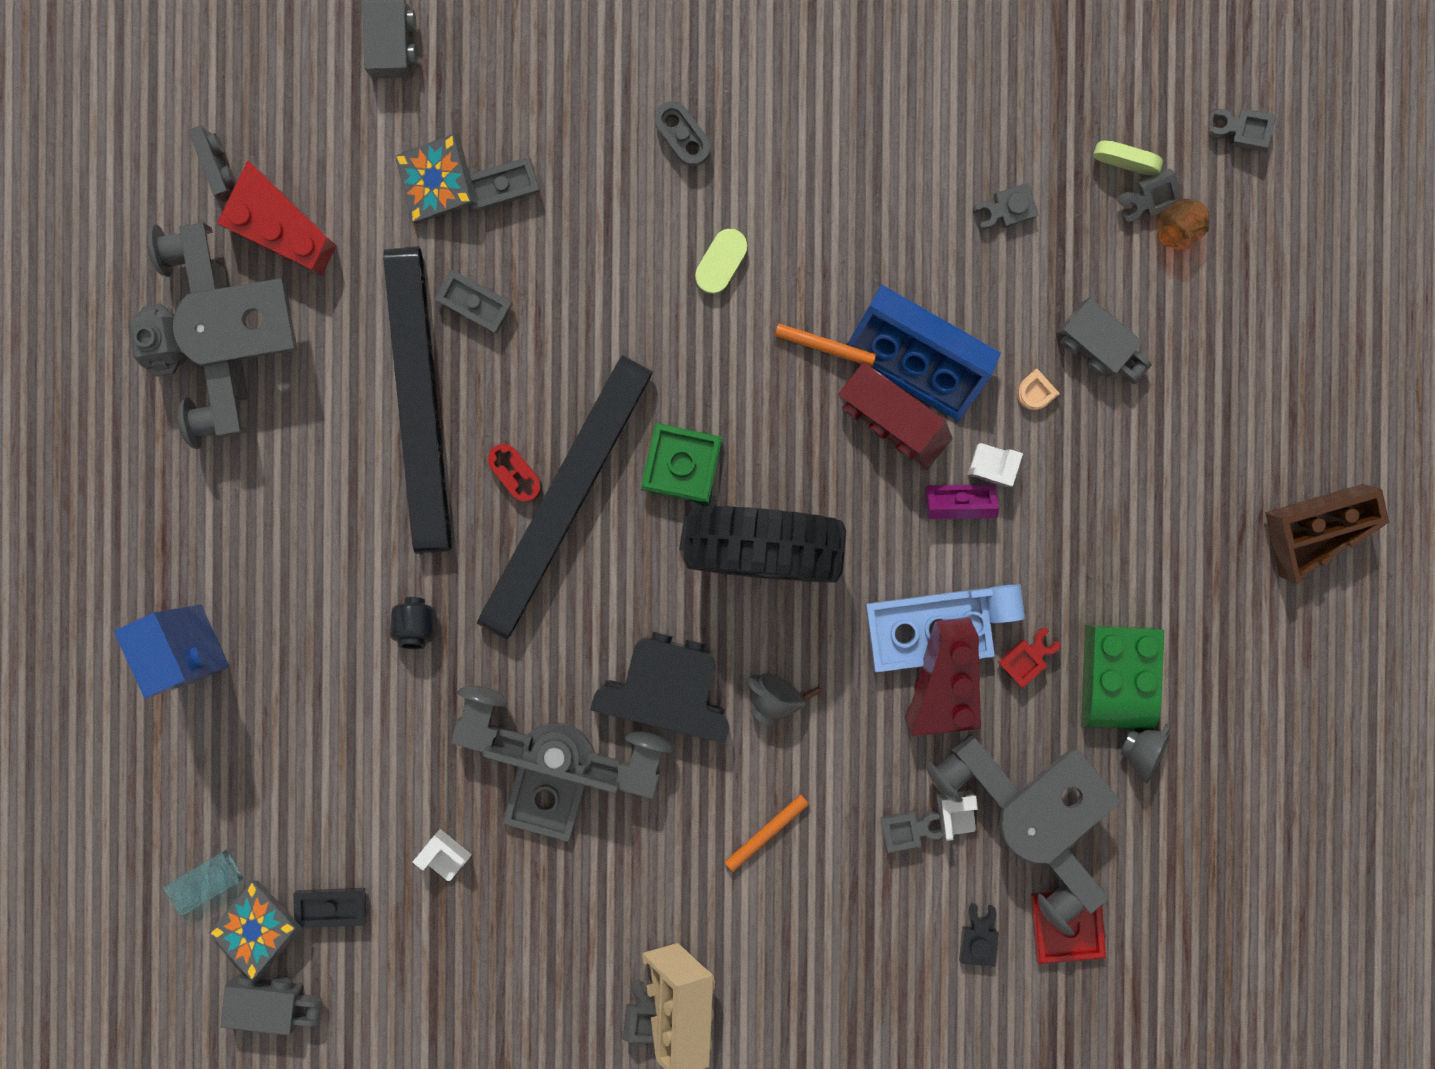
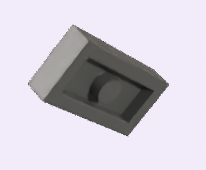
[188,125,236,202]
[469,157,541,212]
[434,269,513,334]

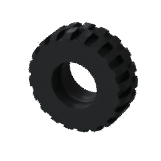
[683,506,846,583]

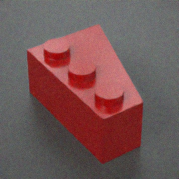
[217,160,337,276]

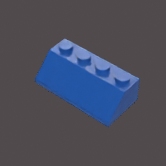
[846,284,1001,421]

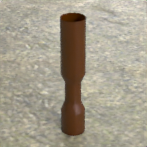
[802,687,821,700]

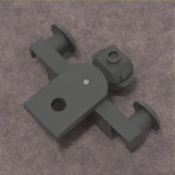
[128,223,297,449]

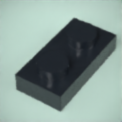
[293,888,366,928]

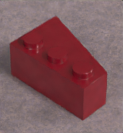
[838,362,953,470]
[905,617,981,736]

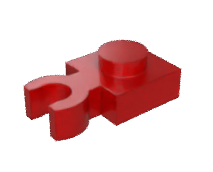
[997,628,1061,689]

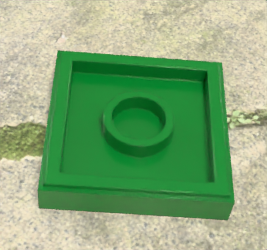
[641,423,722,505]

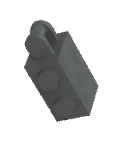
[362,0,418,79]
[1056,297,1152,384]
[220,973,322,1035]

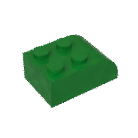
[1081,625,1164,730]

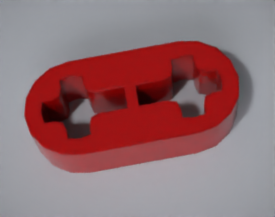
[488,444,542,502]

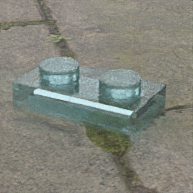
[163,850,244,917]

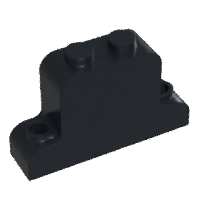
[590,631,729,743]

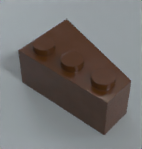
[1265,484,1389,585]

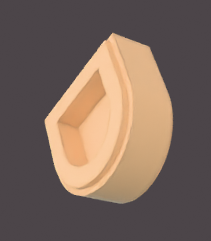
[1016,368,1060,410]

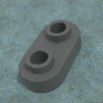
[655,101,710,167]

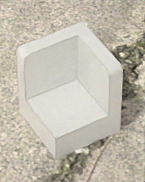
[967,443,1023,487]
[937,790,978,841]
[413,829,472,881]

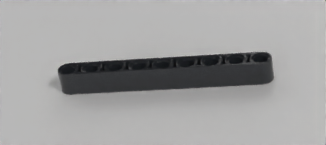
[383,246,452,554]
[477,355,653,640]

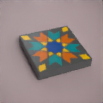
[395,134,477,223]
[209,881,302,981]

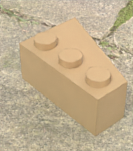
[642,943,715,1069]

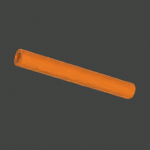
[775,323,877,367]
[725,794,809,872]

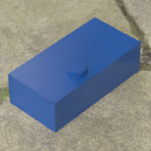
[114,605,230,699]

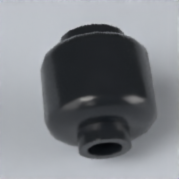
[390,597,436,650]

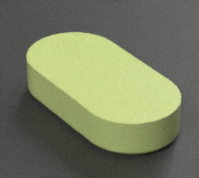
[1093,140,1163,176]
[695,229,747,294]

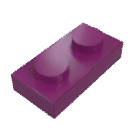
[925,484,999,519]

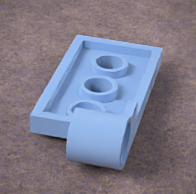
[865,584,1025,672]

